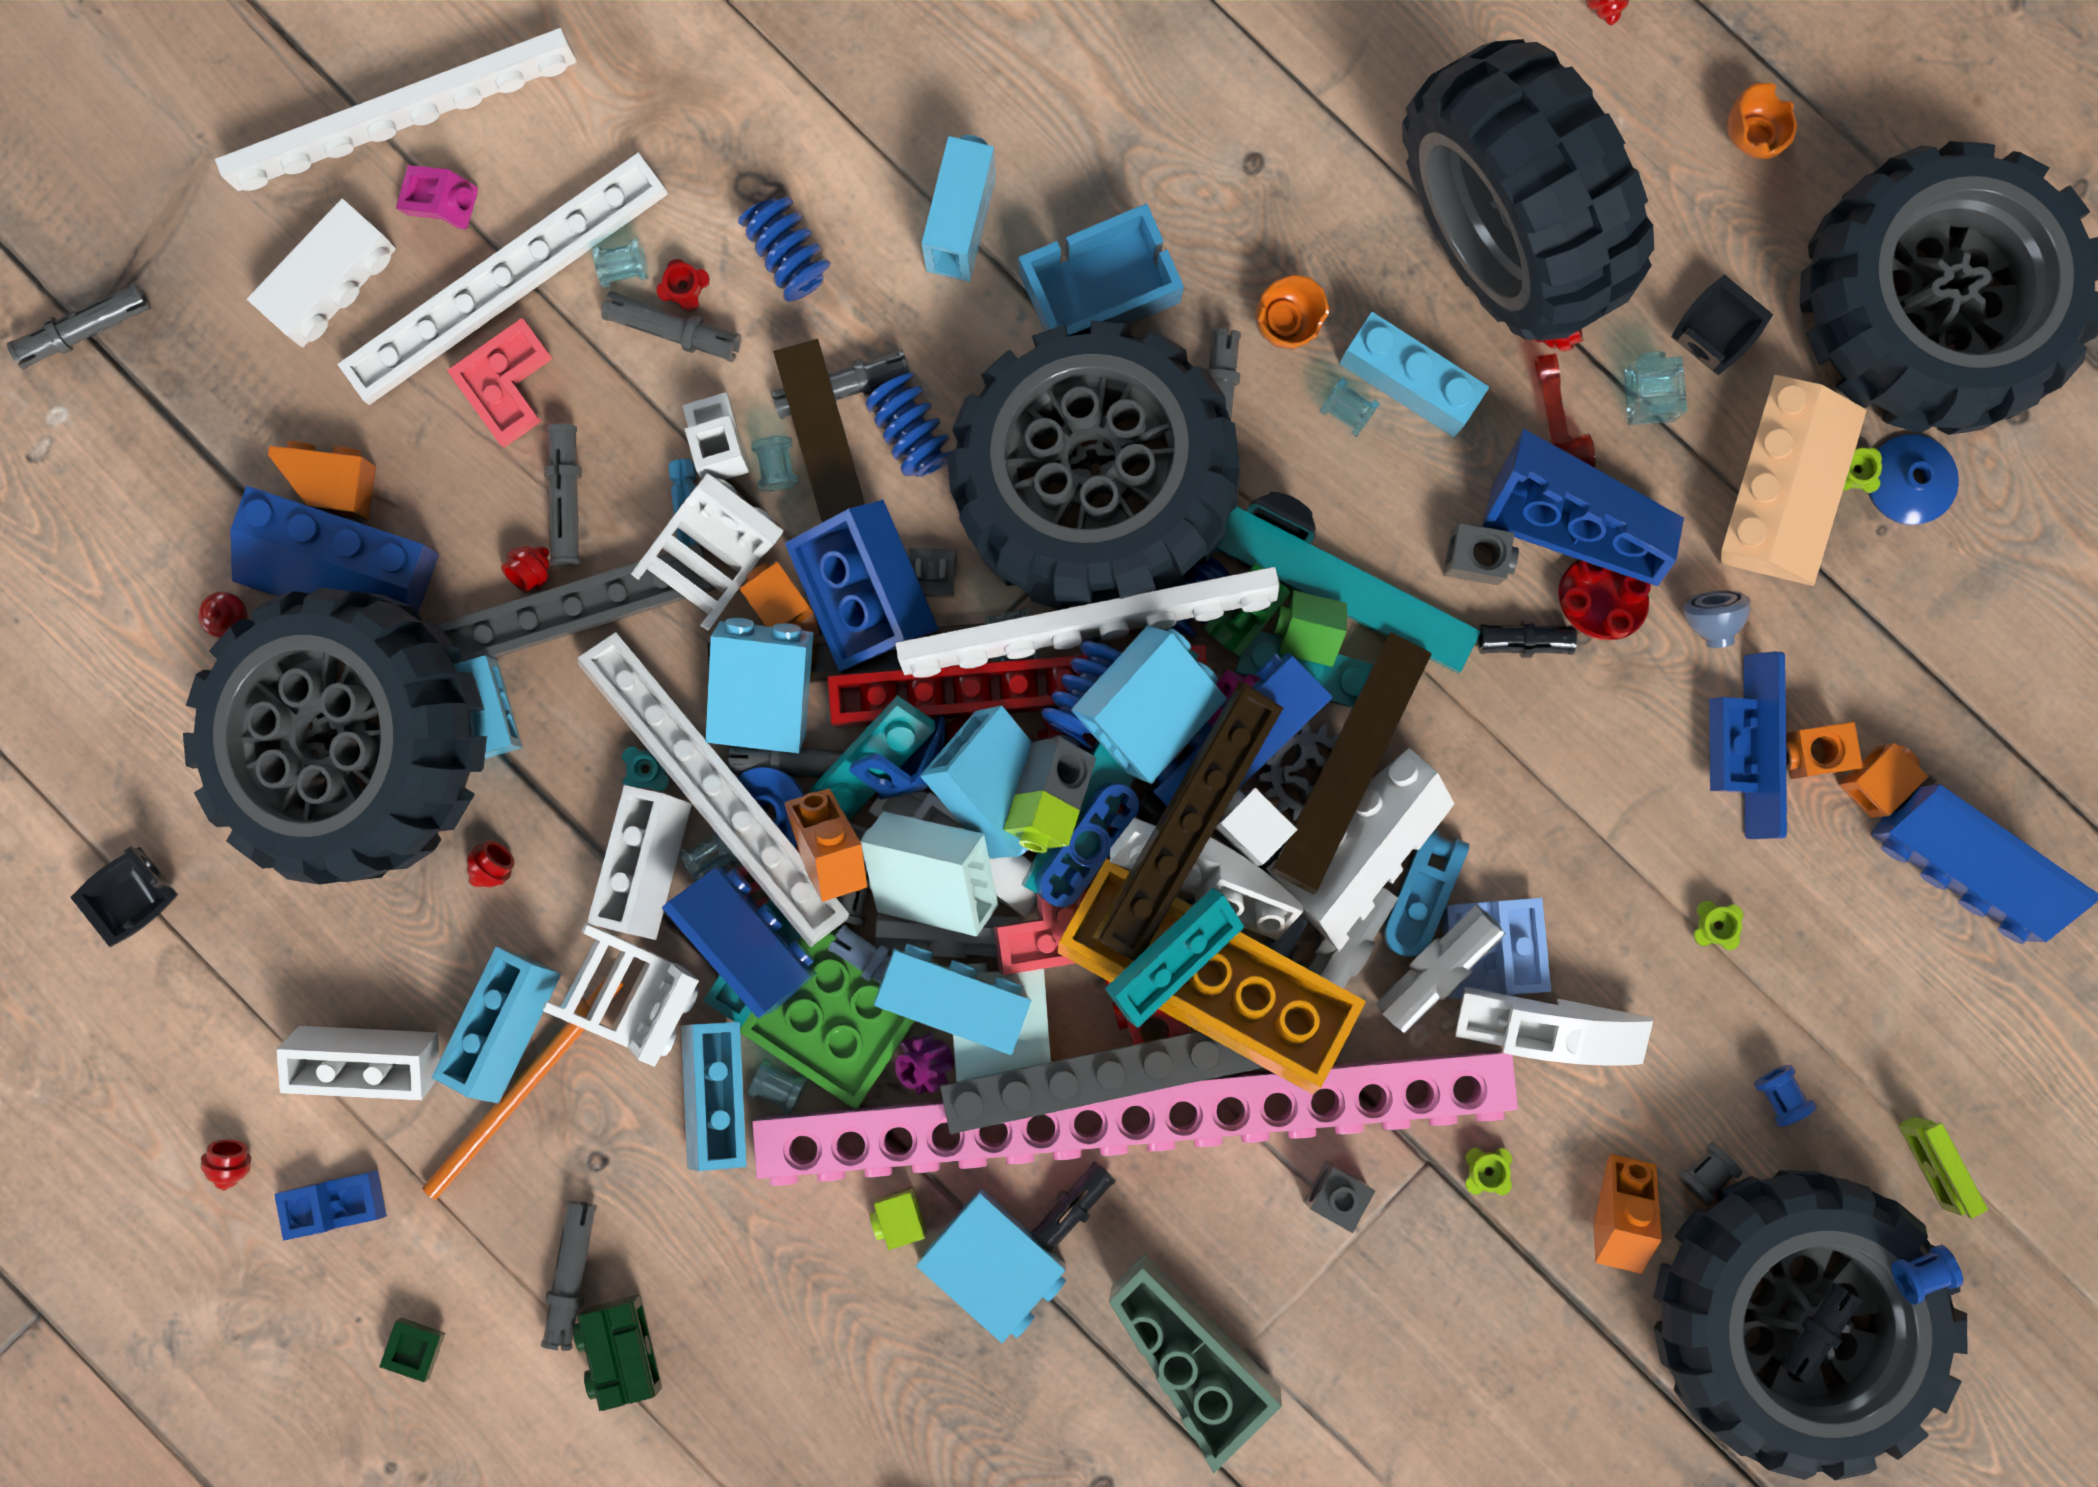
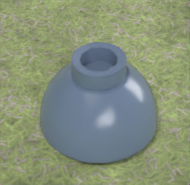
[1683,590,1751,648]

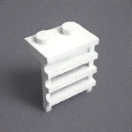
[631,473,784,631]
[542,923,699,1067]

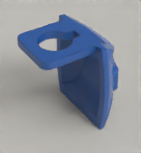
[849,716,946,800]

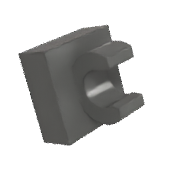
[909,548,956,598]

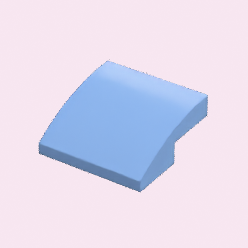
[1441,898,1551,999]

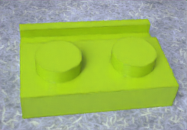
[1898,1116,1988,1219]

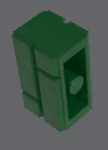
[573,1295,662,1411]

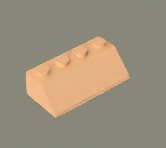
[1721,375,1867,586]

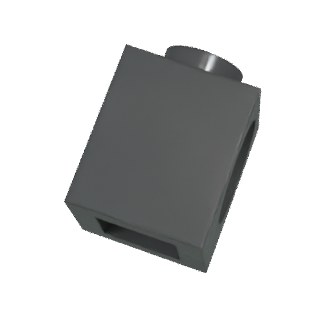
[1443,523,1519,585]
[1015,735,1097,810]
[1303,1161,1375,1233]

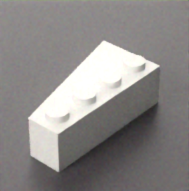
[1266,748,1454,951]

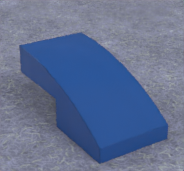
[274,1170,387,1241]

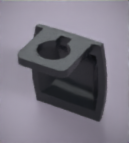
[1671,274,1774,375]
[1238,492,1316,569]
[70,846,178,947]

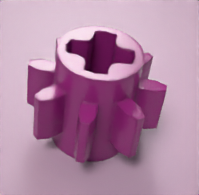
[895,1033,954,1095]

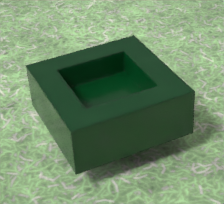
[379,1317,445,1382]

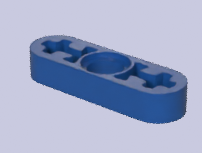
[1035,782,1139,907]

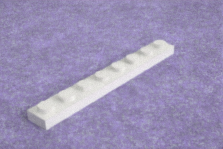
[215,28,577,191]
[337,152,668,405]
[895,567,1279,678]
[578,632,849,947]

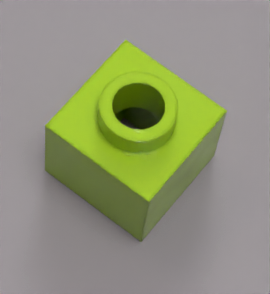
[1003,790,1080,853]
[869,1186,927,1251]

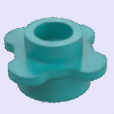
[622,747,670,792]

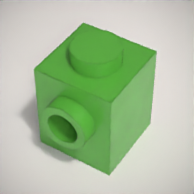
[1273,590,1347,667]

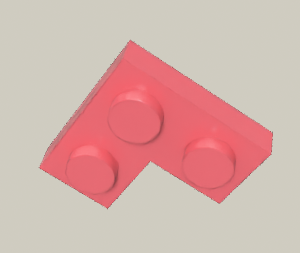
[447,318,553,448]
[993,888,1087,975]

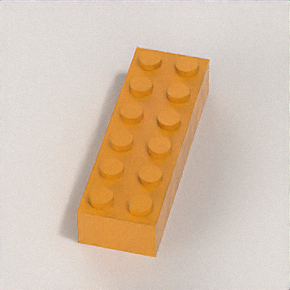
[1057,859,1366,1095]

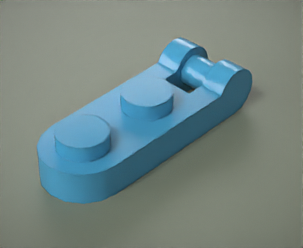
[1383,829,1470,957]

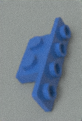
[1709,651,1787,839]

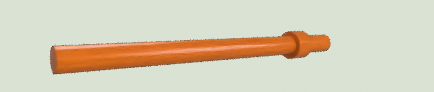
[422,977,625,1200]

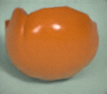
[1726,83,1798,159]
[1255,274,1330,350]

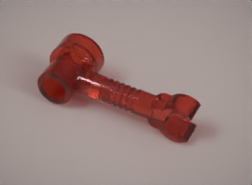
[1535,353,1596,468]

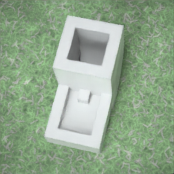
[682,392,750,480]

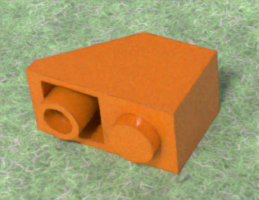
[268,441,376,520]
[785,788,867,902]
[1594,1154,1662,1274]

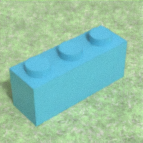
[1339,312,1489,438]
[874,943,1032,1056]
[431,946,562,1103]
[681,1022,746,1171]

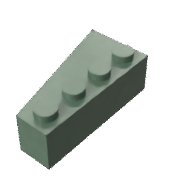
[1109,1253,1282,1473]

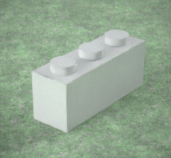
[247,198,396,348]
[587,785,692,940]
[1213,788,1298,866]
[276,1026,440,1100]

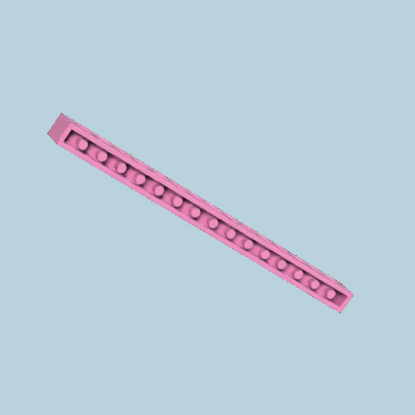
[752,1049,1518,1186]

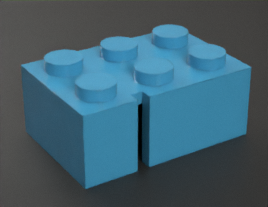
[1019,203,1184,336]

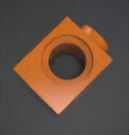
[739,562,814,627]
[1786,722,1863,779]
[1838,743,1929,818]

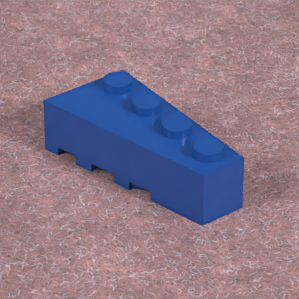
[1482,428,1684,586]

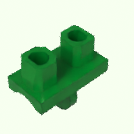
[1202,563,1291,658]

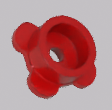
[656,259,710,312]

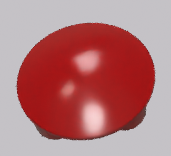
[1558,560,1651,640]

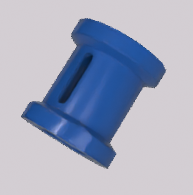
[1754,1065,1817,1127]
[1891,1244,1963,1305]

